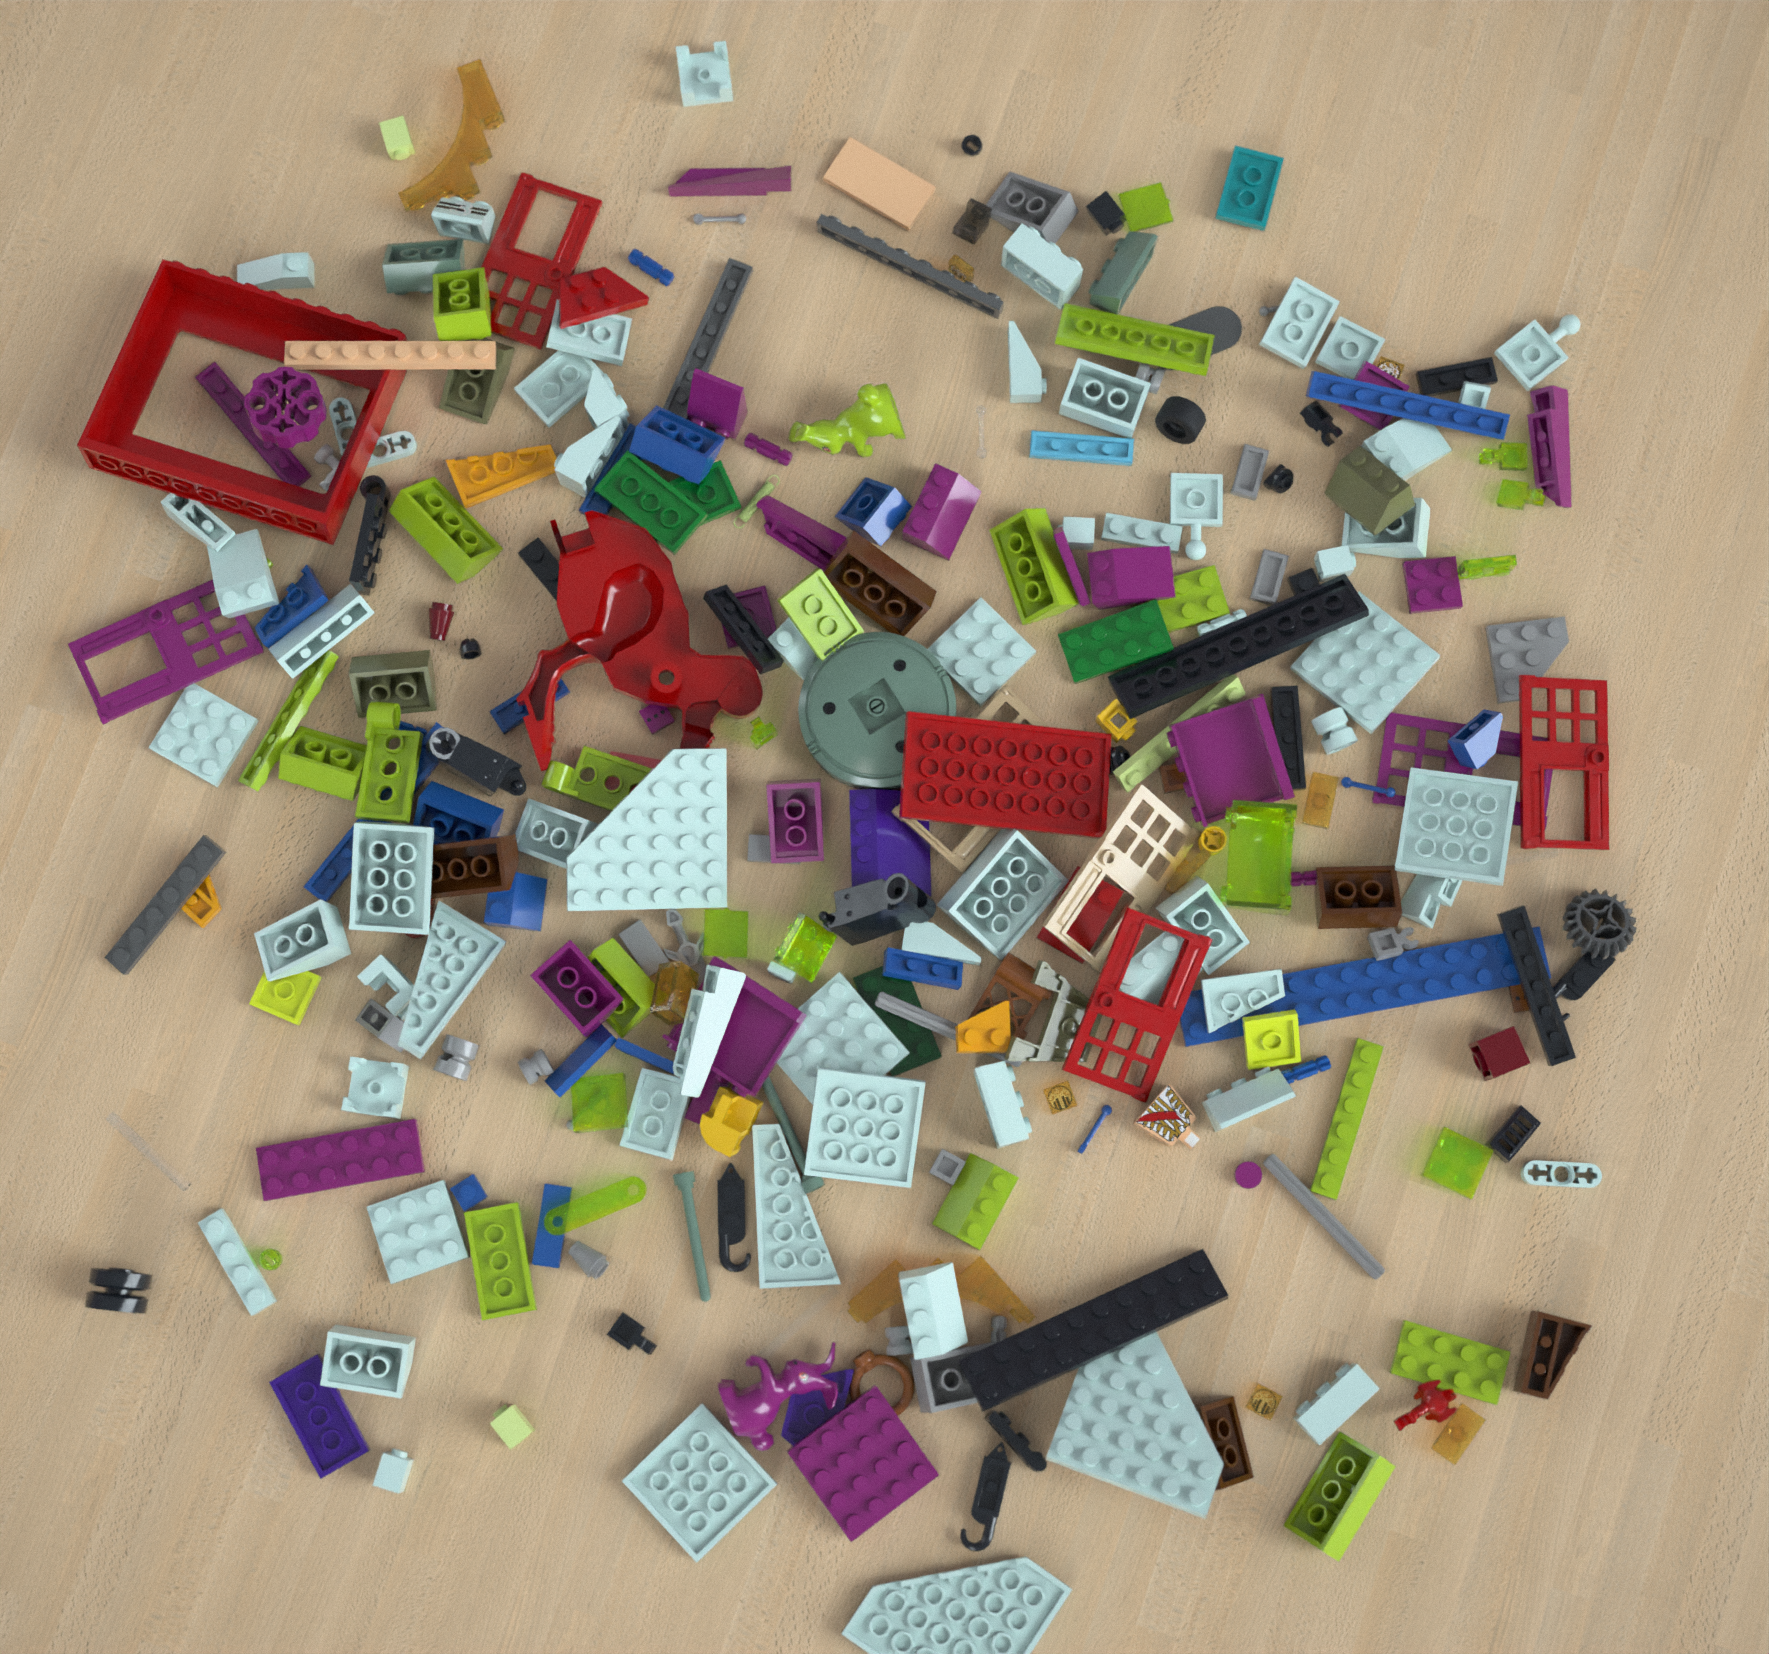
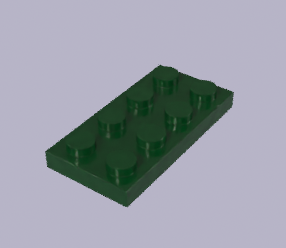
[853,966,942,1077]

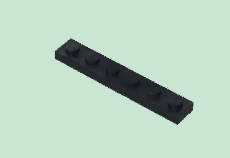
[1497,905,1576,1066]

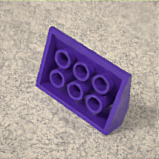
[849,789,932,897]

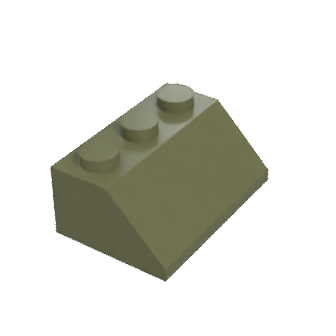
[1325,446,1415,536]
[349,650,437,718]

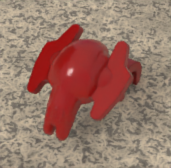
[1393,1380,1457,1431]

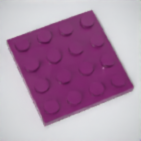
[787,1385,939,1542]

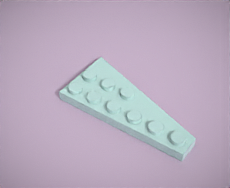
[398,900,506,1059]
[752,1124,841,1289]

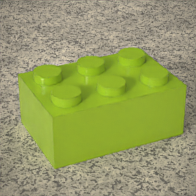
[433,267,491,341]

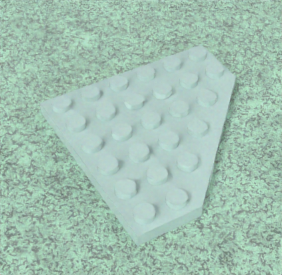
[566,748,727,911]
[1046,1332,1223,1519]
[841,1556,1072,1654]

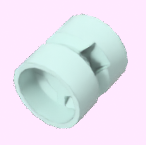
[1311,707,1358,755]

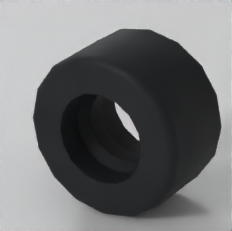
[1155,396,1206,444]

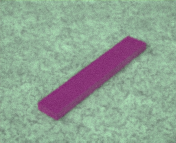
[195,362,312,487]

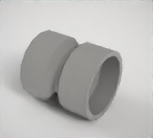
[434,1034,479,1081]

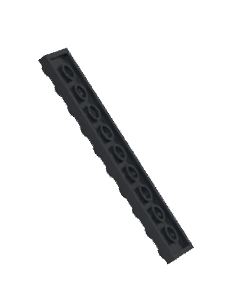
[1108,574,1369,719]
[959,1249,1229,1412]

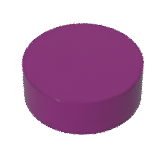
[1234,1162,1262,1189]

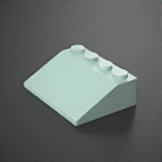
[349,821,434,935]
[937,829,1069,961]

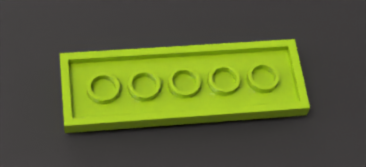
[1055,303,1215,376]

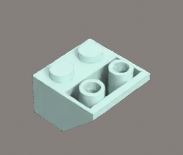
[584,368,630,429]

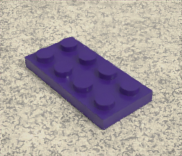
[269,1354,370,1479]

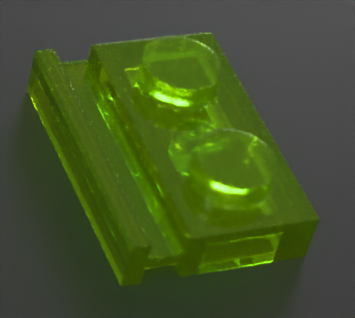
[1458,555,1517,580]

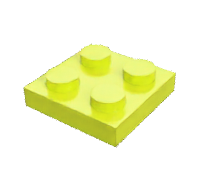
[249,971,322,1026]
[1242,1009,1301,1070]

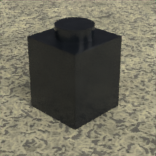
[1086,191,1127,236]

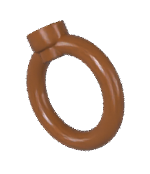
[849,1349,914,1416]

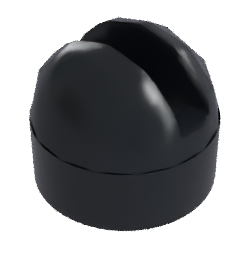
[962,135,983,157]
[460,638,482,660]

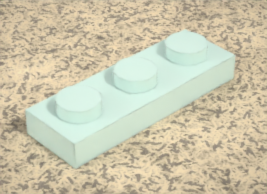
[1101,513,1183,554]

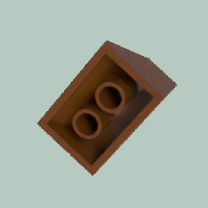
[1315,865,1402,929]
[1194,1396,1254,1490]

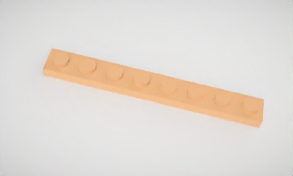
[284,341,497,370]

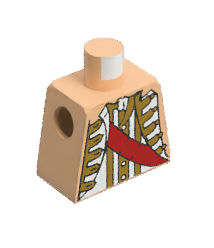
[1133,1084,1201,1149]

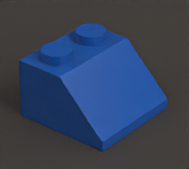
[835,477,912,546]
[484,872,548,932]

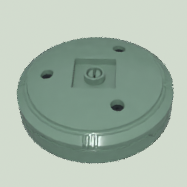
[798,632,956,790]

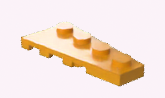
[445,444,557,509]

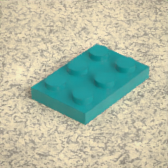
[1215,145,1284,231]

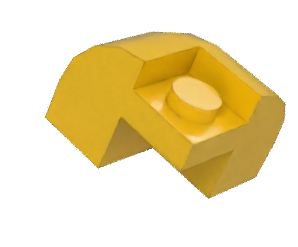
[700,1086,764,1157]

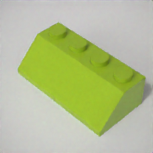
[389,476,503,584]
[989,508,1079,625]
[1283,1432,1396,1562]

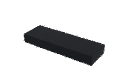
[1416,357,1498,397]

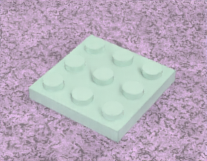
[928,597,1036,707]
[149,683,259,788]
[367,1180,470,1284]

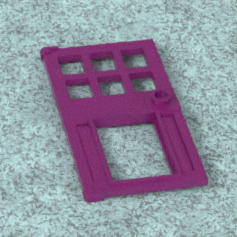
[68,579,264,725]
[1372,712,1557,830]

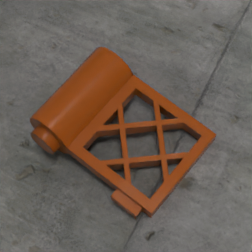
[967,952,1053,1040]

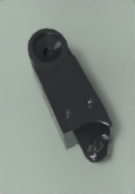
[425,727,526,797]
[818,873,936,946]

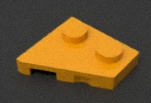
[181,874,222,928]
[955,1001,1011,1054]

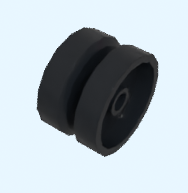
[85,1267,152,1314]

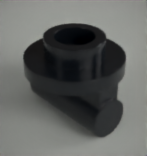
[1263,464,1293,493]
[1109,745,1131,775]

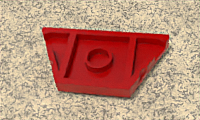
[558,267,649,329]

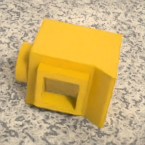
[1095,699,1138,743]

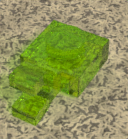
[1479,442,1528,471]
[1496,479,1546,510]
[749,716,778,750]

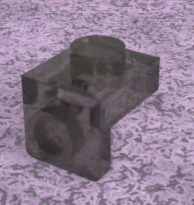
[952,198,992,245]

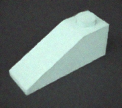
[237,252,315,290]
[1008,321,1047,403]
[161,493,235,552]
[901,921,981,966]

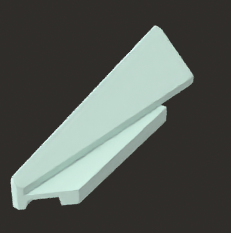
[1401,874,1463,928]
[673,965,746,1097]

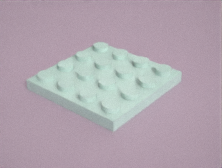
[1290,591,1440,734]
[1395,767,1518,886]
[777,972,910,1105]
[804,1067,926,1188]
[622,1403,777,1563]

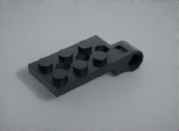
[349,475,391,596]

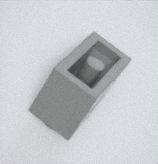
[355,998,404,1053]

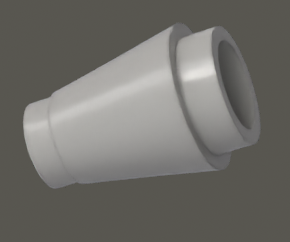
[569,1241,609,1279]

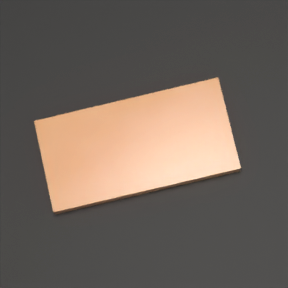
[823,137,936,231]

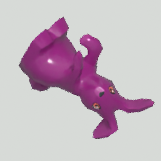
[718,1342,838,1451]

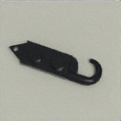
[1553,951,1616,1021]
[717,1163,751,1273]
[960,1441,1011,1552]

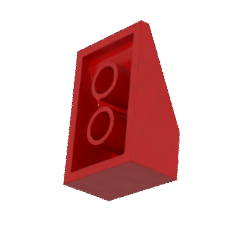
[1037,865,1124,964]

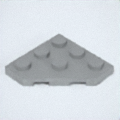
[1485,617,1569,704]

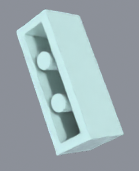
[1293,1363,1380,1445]

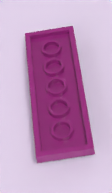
[256,1119,425,1201]

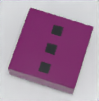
[639,705,675,735]

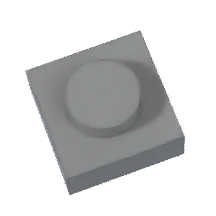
[929,1149,966,1186]

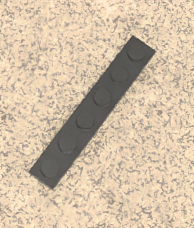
[105,835,227,975]

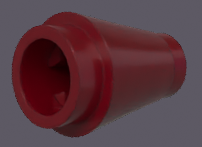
[429,602,455,641]

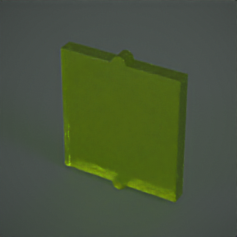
[1119,182,1173,232]
[703,908,748,960]

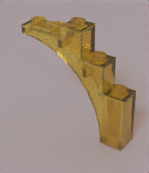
[398,59,505,211]

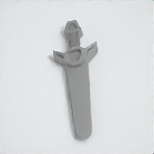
[664,909,707,990]

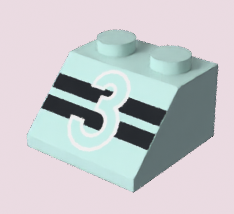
[431,197,495,244]

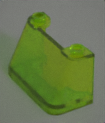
[1220,800,1297,916]

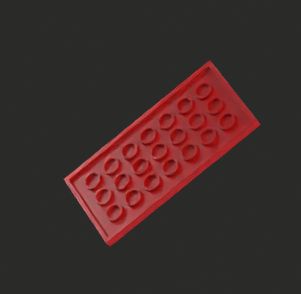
[899,711,1112,839]

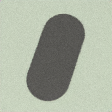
[1158,306,1242,370]

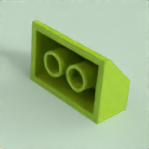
[278,726,367,801]
[587,938,666,1038]
[932,1153,1019,1250]

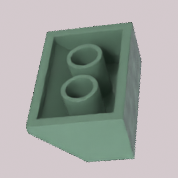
[1088,231,1158,314]
[382,239,465,295]

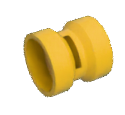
[1198,826,1227,856]

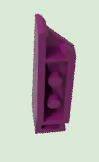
[1527,385,1572,508]

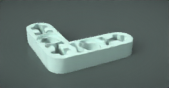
[329,398,417,468]

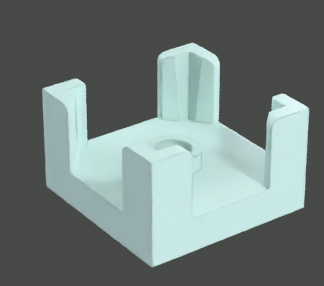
[676,41,733,107]
[357,954,414,1020]
[341,1056,409,1119]

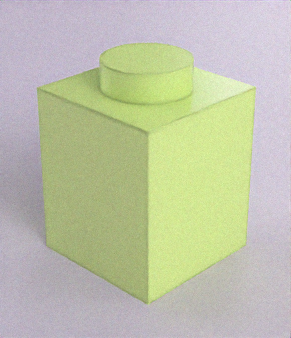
[379,116,416,160]
[490,1404,535,1449]

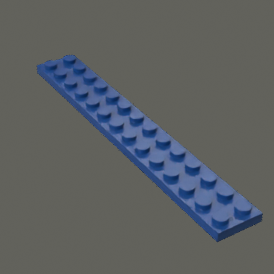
[1180,926,1551,1047]

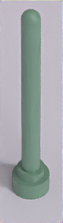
[762,1076,825,1194]
[673,1171,711,1302]

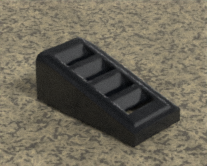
[1485,1105,1541,1163]

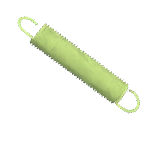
[734,475,780,528]

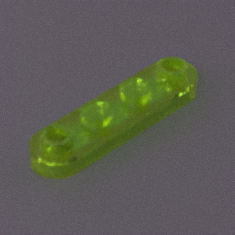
[544,1176,647,1235]

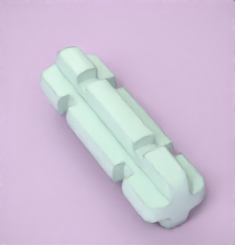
[1197,609,1247,636]

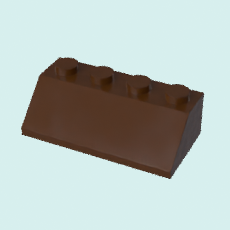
[823,530,937,636]
[431,834,519,899]

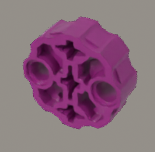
[244,367,327,448]

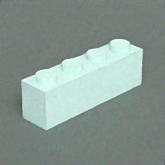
[269,584,375,679]

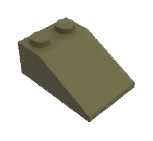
[439,338,515,425]

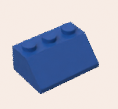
[629,405,725,484]
[413,781,504,844]

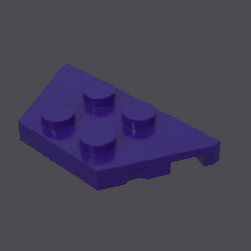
[781,1369,854,1445]

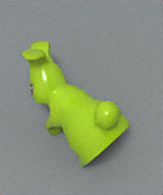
[789,383,906,457]

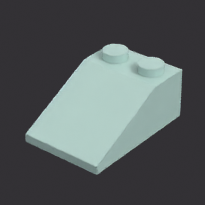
[554,416,625,498]
[1361,418,1452,481]
[1342,498,1430,558]
[207,529,280,619]
[515,798,598,869]
[1156,875,1250,975]
[254,900,351,981]

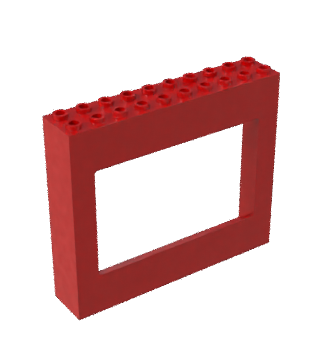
[77,259,408,545]

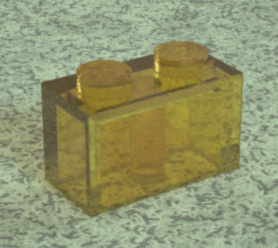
[650,961,699,1025]

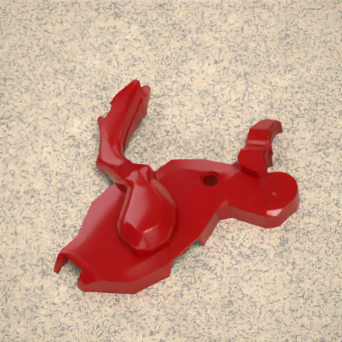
[516,510,763,772]

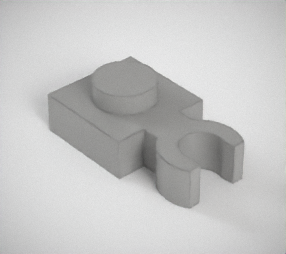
[1367,927,1419,961]

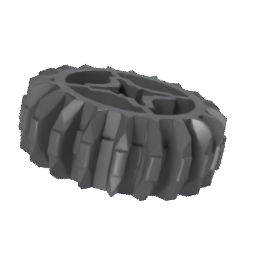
[1563,889,1636,960]

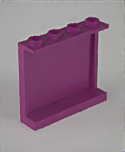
[1166,695,1295,827]
[662,956,807,1097]

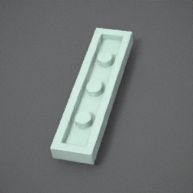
[198,1208,277,1316]

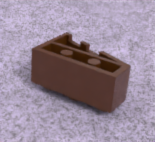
[1513,1311,1592,1400]

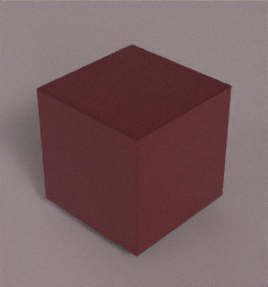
[1468,1026,1530,1081]

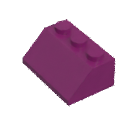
[902,463,981,561]
[530,940,624,1038]

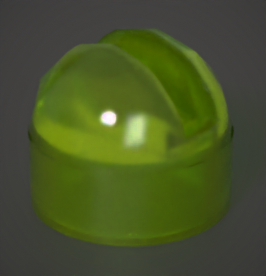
[259,1249,283,1271]

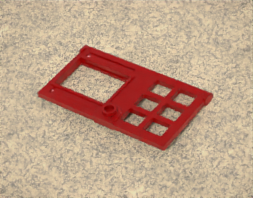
[481,172,603,350]
[1519,675,1609,850]
[1062,907,1213,1103]

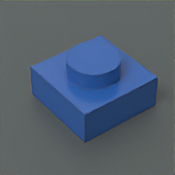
[450,1174,488,1212]

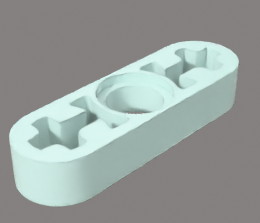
[1520,1160,1602,1188]

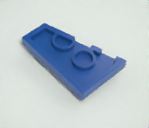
[255,564,329,648]

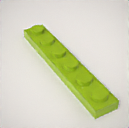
[238,650,339,791]
[1310,1038,1384,1200]

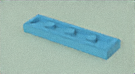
[1029,430,1134,466]

